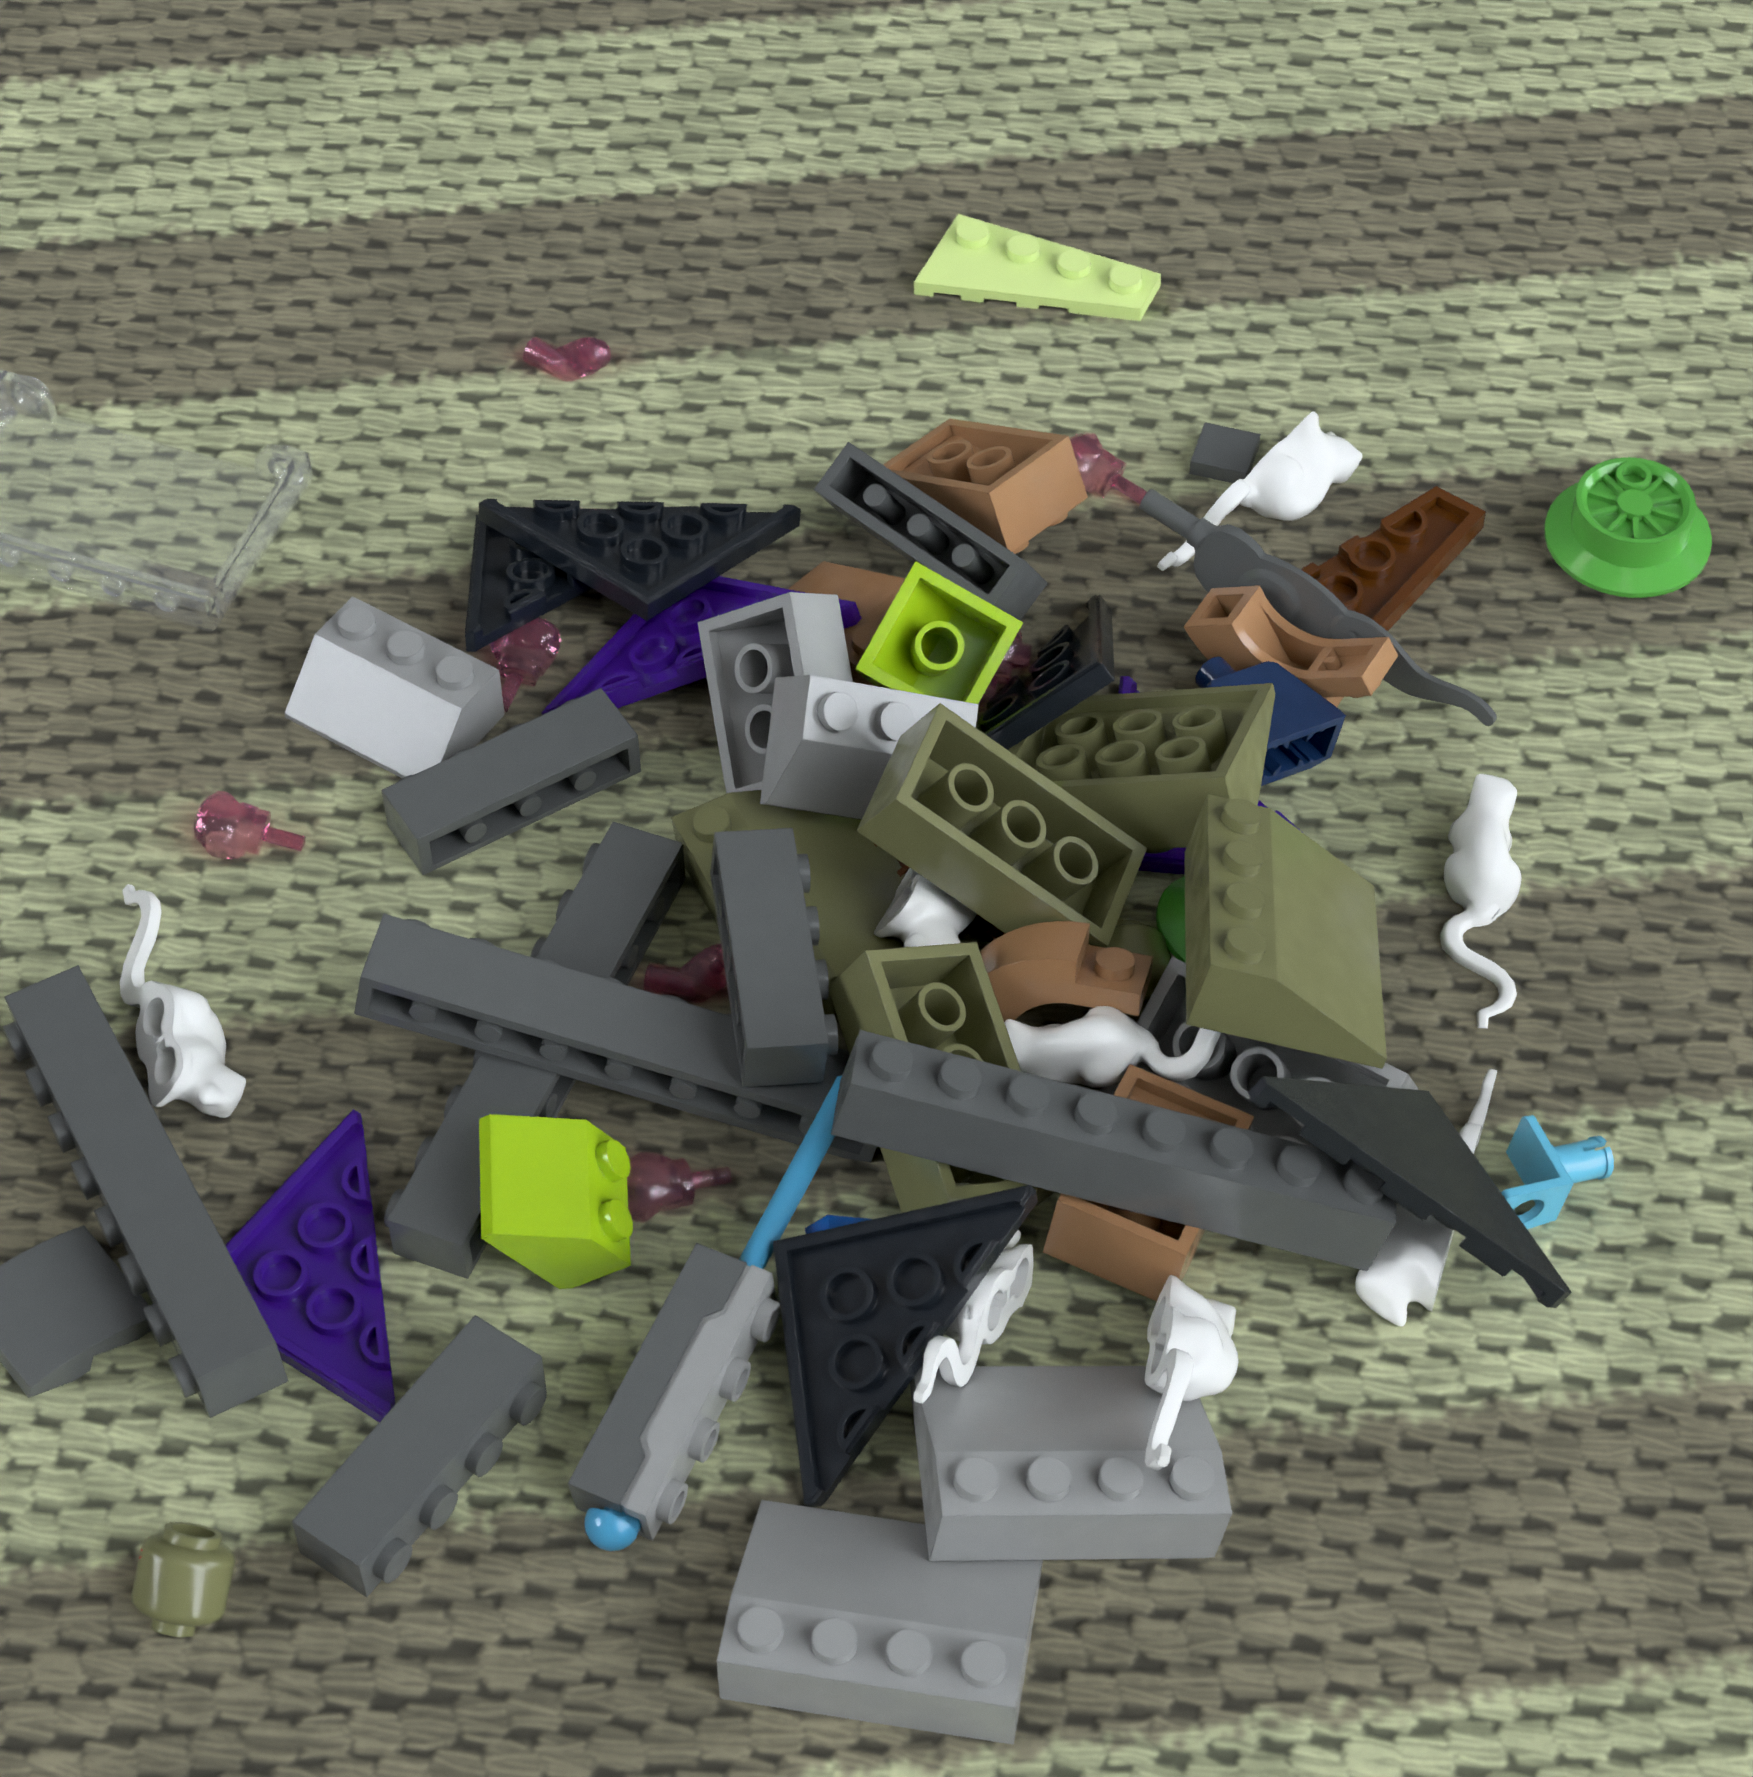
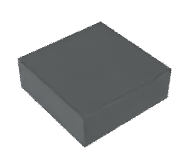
[1189,422,1261,483]

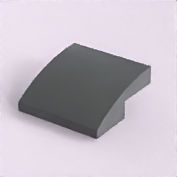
[0,1225,151,1398]

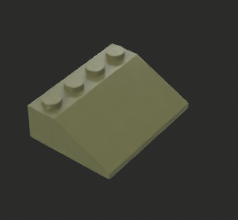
[1008,683,1275,854]
[671,790,906,1023]
[1185,794,1387,1069]

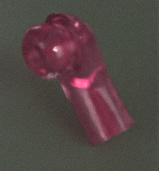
[523,336,611,381]
[644,944,727,1003]

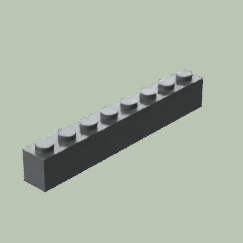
[384,822,686,1279]
[354,913,877,1162]
[2,965,289,1418]
[831,1030,1397,1271]

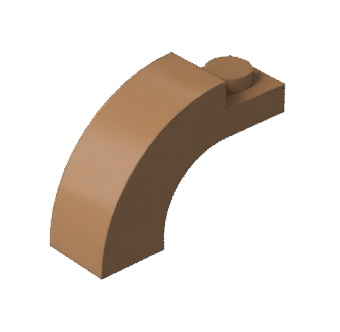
[1184,585,1398,707]
[980,921,1153,1022]

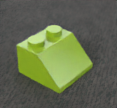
[854,561,1023,704]
[479,1114,633,1289]

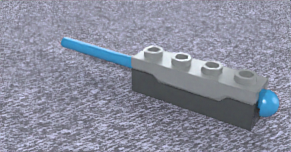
[568,1076,842,1551]

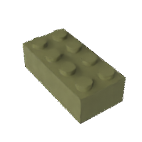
[857,703,1147,948]
[829,942,1054,1213]

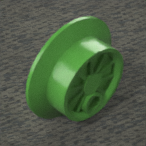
[1544,457,1712,598]

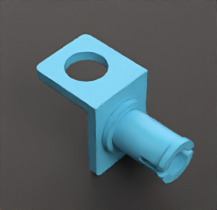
[1501,1115,1614,1229]

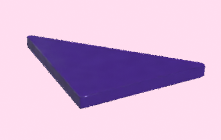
[542,576,862,715]
[225,1109,396,1422]

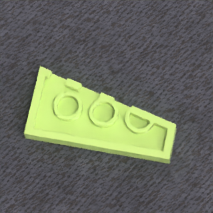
[914,214,1161,321]

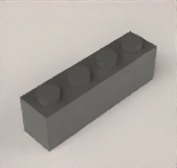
[814,442,1048,621]
[381,688,641,875]
[710,828,838,1087]
[292,1315,547,1597]

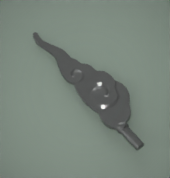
[1139,489,1497,726]

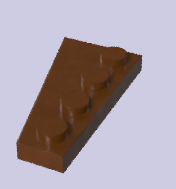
[1301,486,1486,631]

